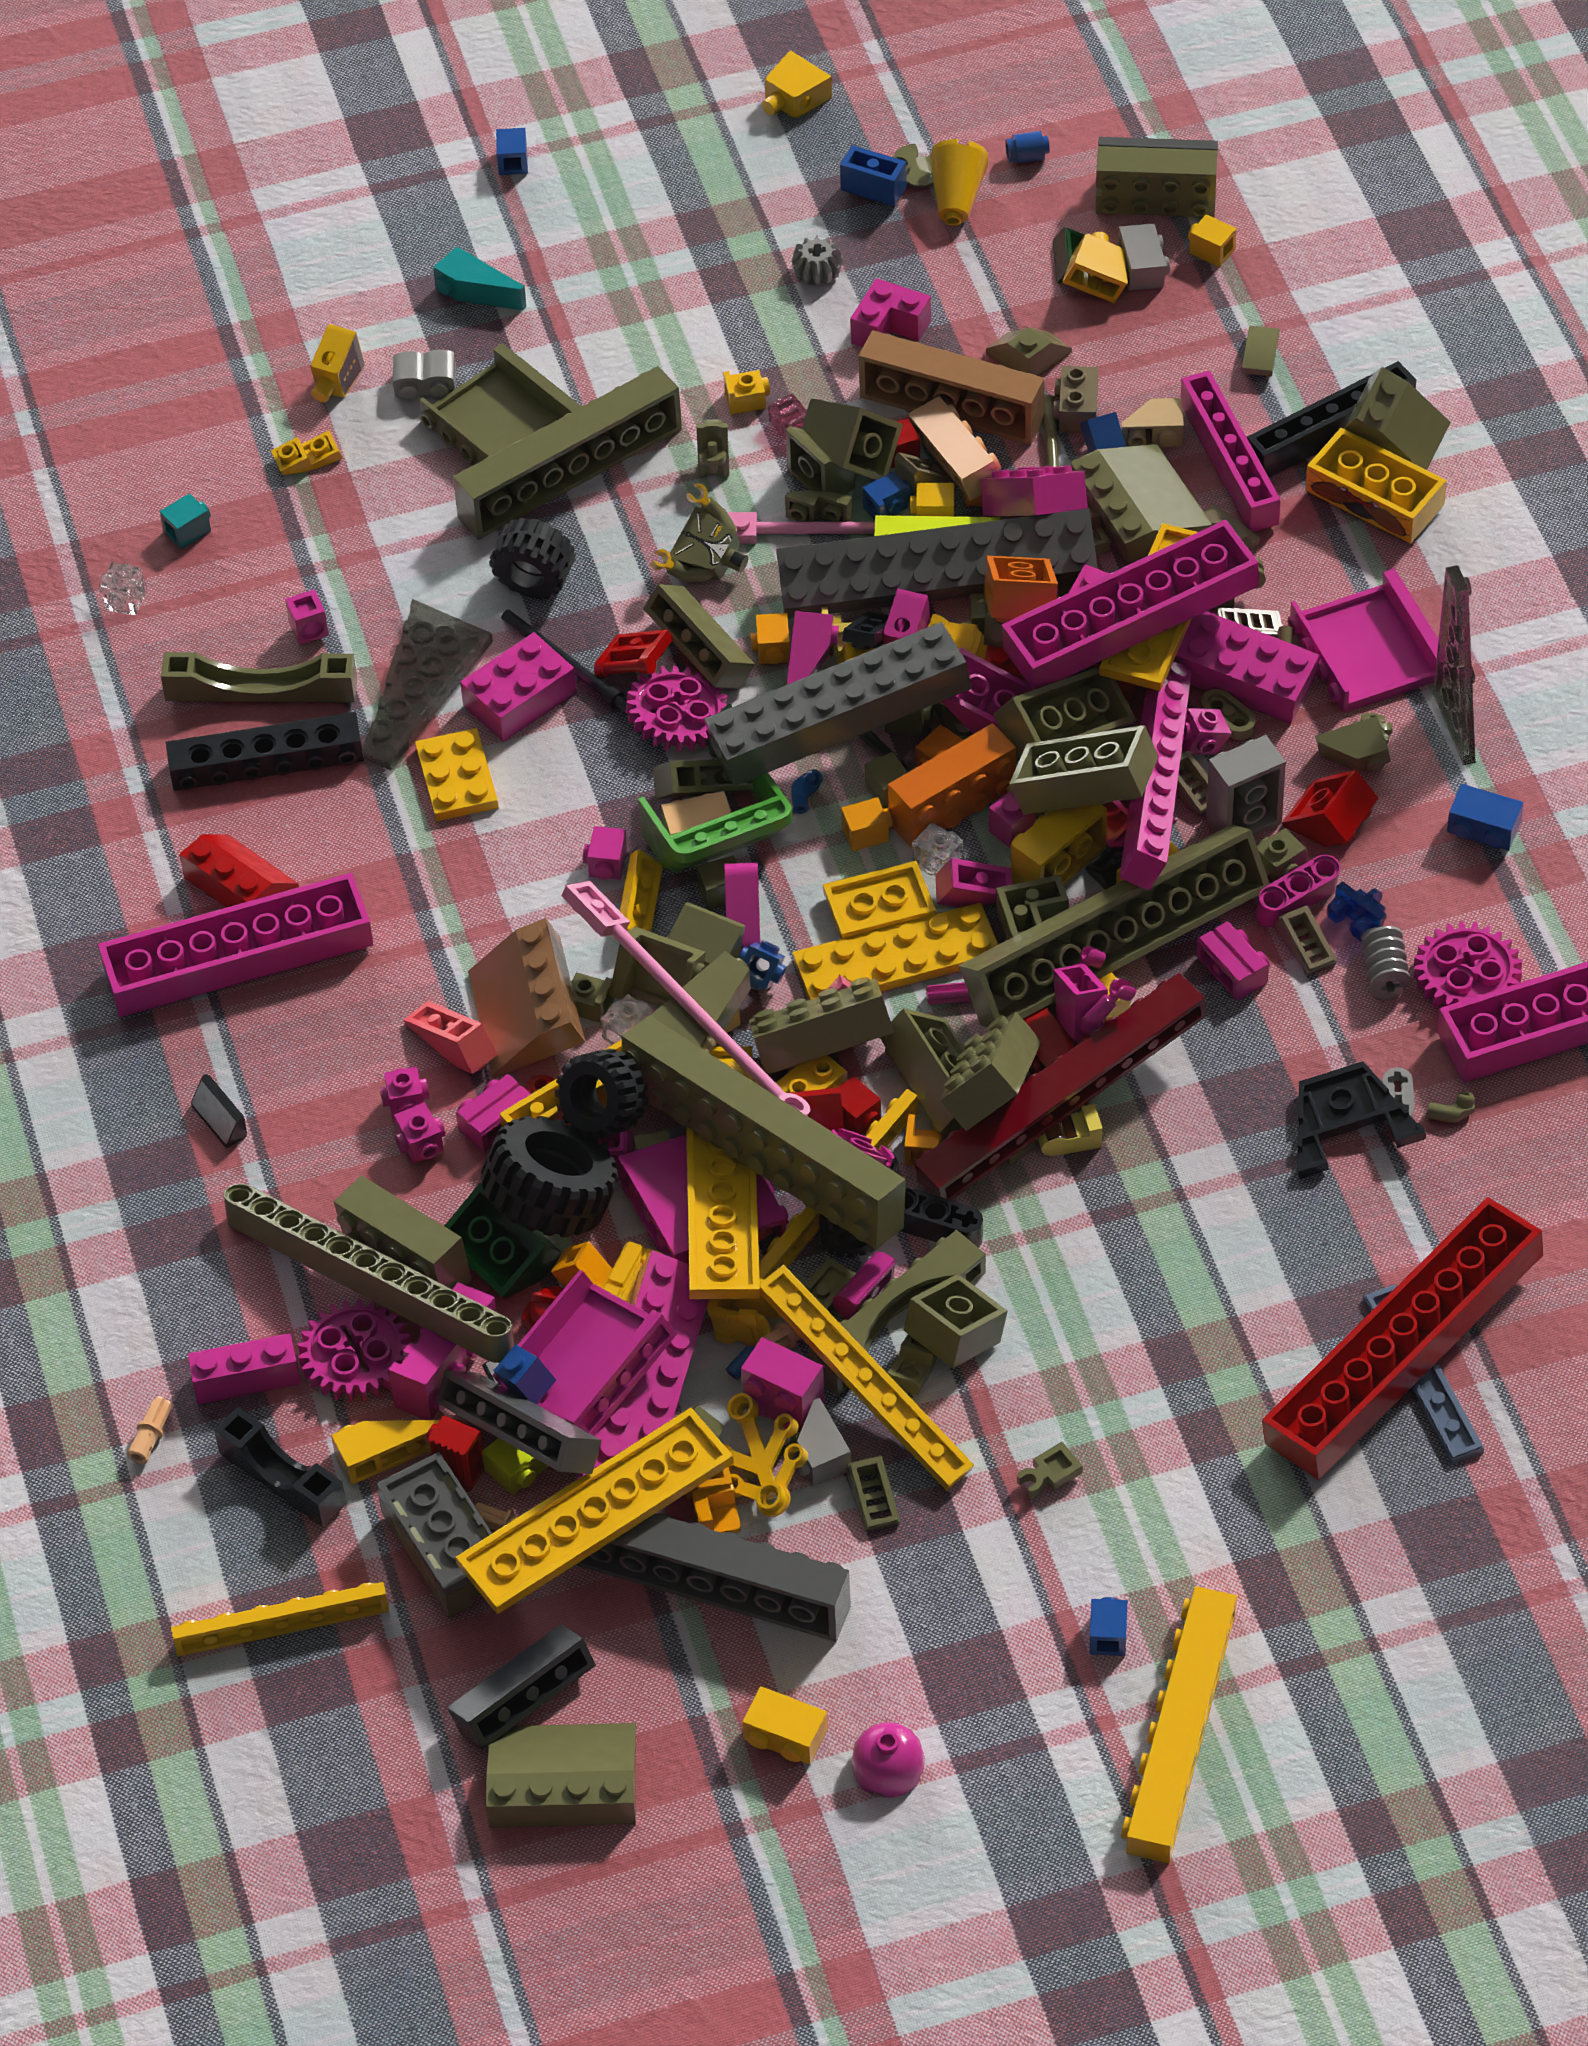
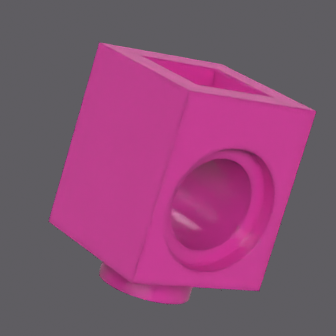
[285,589,329,645]

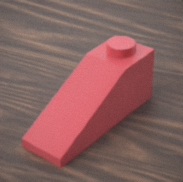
[403,1001,497,1074]

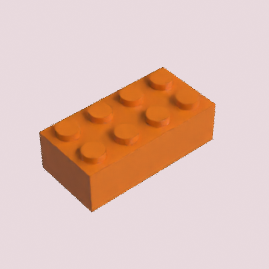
[888,723,1016,849]

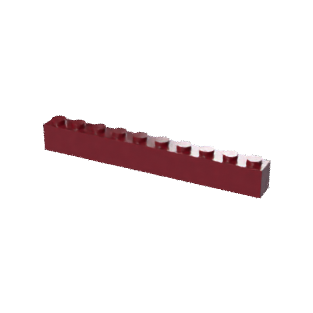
[914,973,1207,1200]

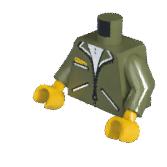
[650,484,749,584]

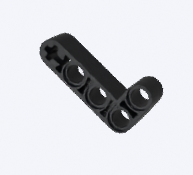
[890,1154,983,1248]

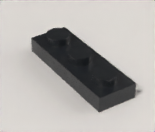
[842,611,889,650]

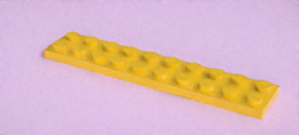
[686,1046,760,1299]

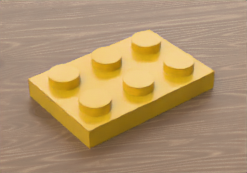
[415,728,499,822]
[823,860,936,939]

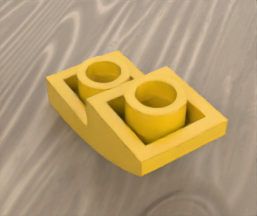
[270,430,343,475]

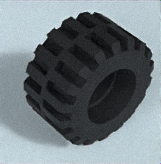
[489,518,576,599]
[555,1049,648,1139]

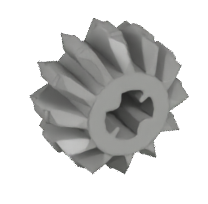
[792,235,843,286]

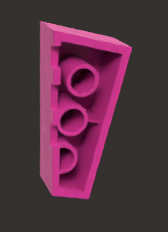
[388,1282,498,1420]

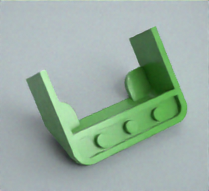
[638,773,793,872]

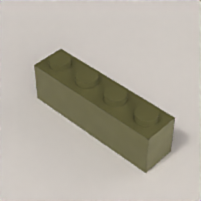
[643,584,755,689]

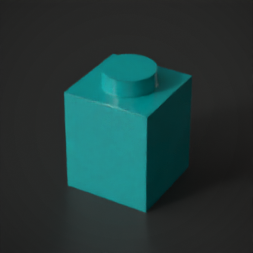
[159,493,211,549]

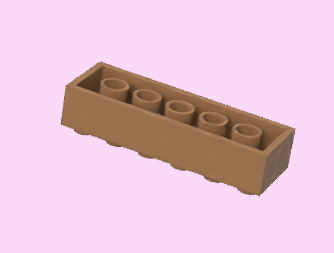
[859,330,1044,445]

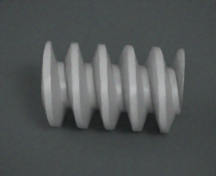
[1361,926,1410,1000]

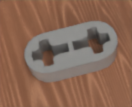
[1382,1067,1414,1126]

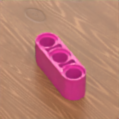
[1255,855,1341,927]
[725,862,761,953]

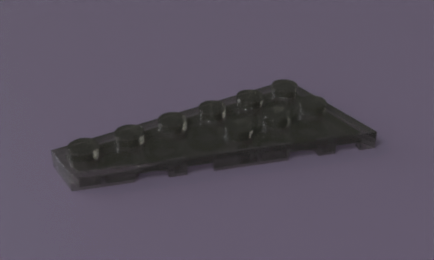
[1433,565,1476,765]
[363,599,493,771]

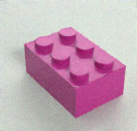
[980,465,1088,516]
[460,632,577,742]

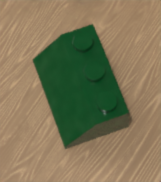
[444,1183,562,1299]

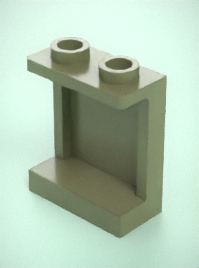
[609,926,707,1005]

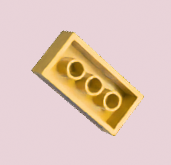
[1305,428,1447,544]

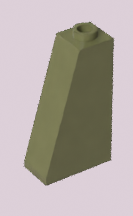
[650,951,751,1054]

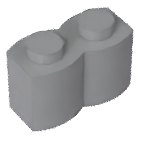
[393,350,456,399]

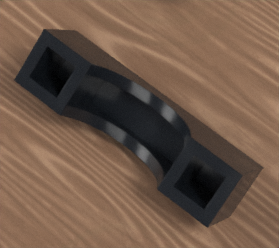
[214,1407,346,1527]

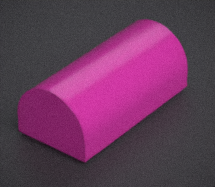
[833,1251,896,1320]

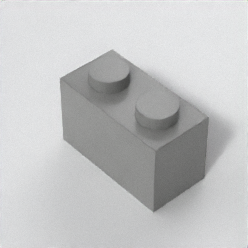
[1117,223,1170,291]

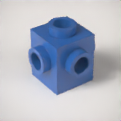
[738,940,787,991]

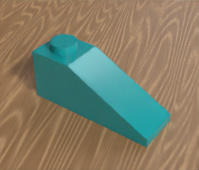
[433,246,527,310]

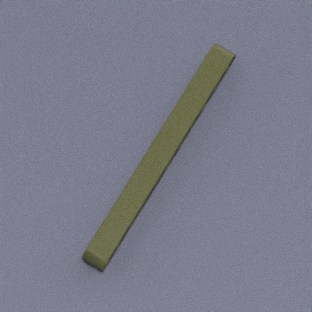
[223,1183,514,1363]

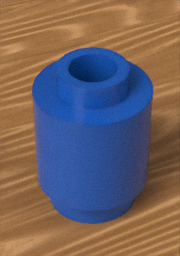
[1005,131,1050,164]

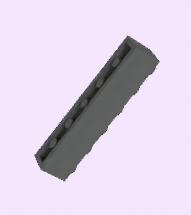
[436,1370,601,1474]

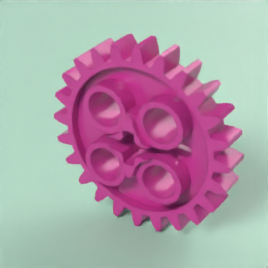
[625,666,728,752]
[1413,921,1522,1007]
[298,1299,411,1402]

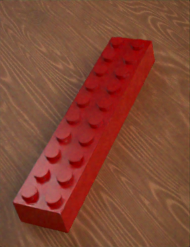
[1262,1197,1543,1480]

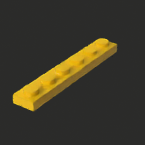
[171,1582,389,1657]

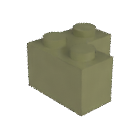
[996,875,1069,941]

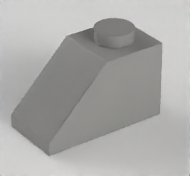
[794,1398,851,1486]

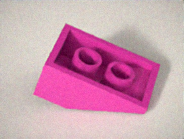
[941,647,1032,734]

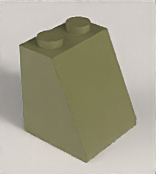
[802,398,903,481]

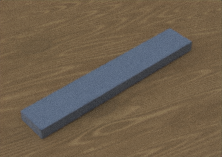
[1363,1284,1484,1464]

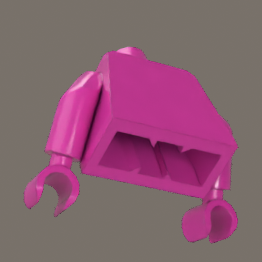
[1053,946,1136,1046]

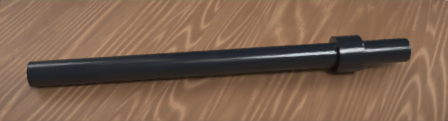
[501,609,628,716]

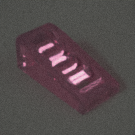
[768,393,807,440]

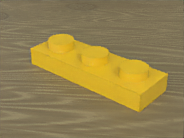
[620,849,663,932]

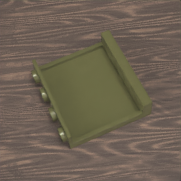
[419,343,582,464]

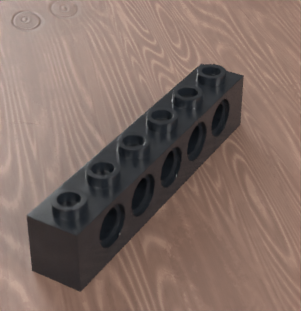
[165,712,364,791]

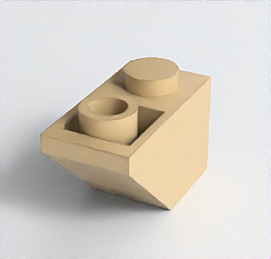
[1121,398,1184,447]

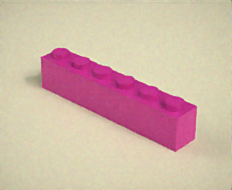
[1181,370,1281,532]

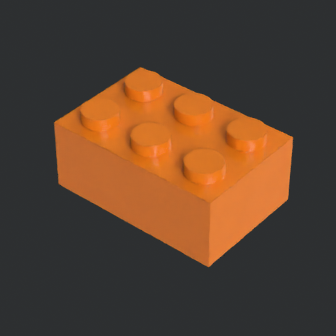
[984,555,1058,623]

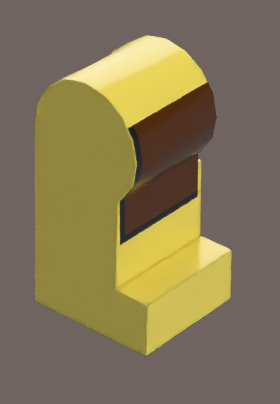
[1038,1104,1103,1156]

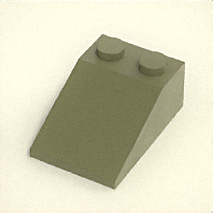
[1344,367,1451,470]

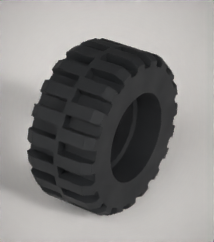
[481,1116,618,1237]

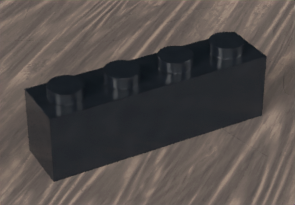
[447,1624,596,1749]

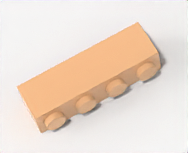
[908,396,1001,501]

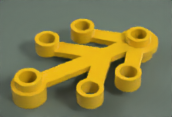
[723,1393,808,1517]

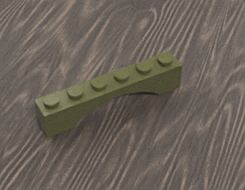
[161,652,357,703]
[808,1230,986,1397]

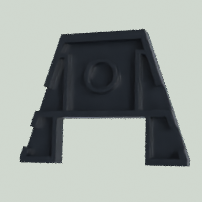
[1297,1061,1426,1179]

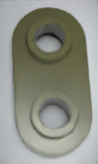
[1201,689,1256,740]

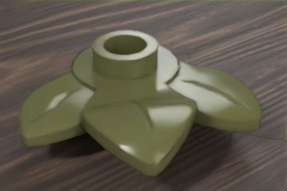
[892,144,934,188]

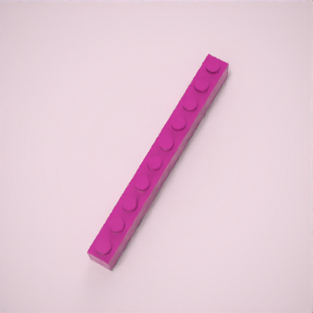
[1119,662,1192,891]

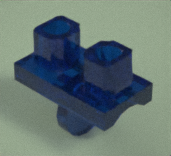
[1327,881,1387,942]

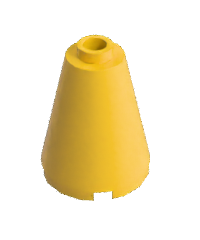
[930,139,989,226]

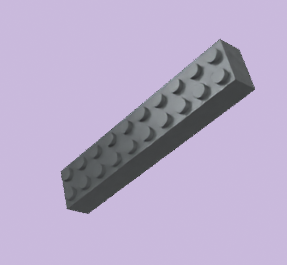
[776,509,1098,619]

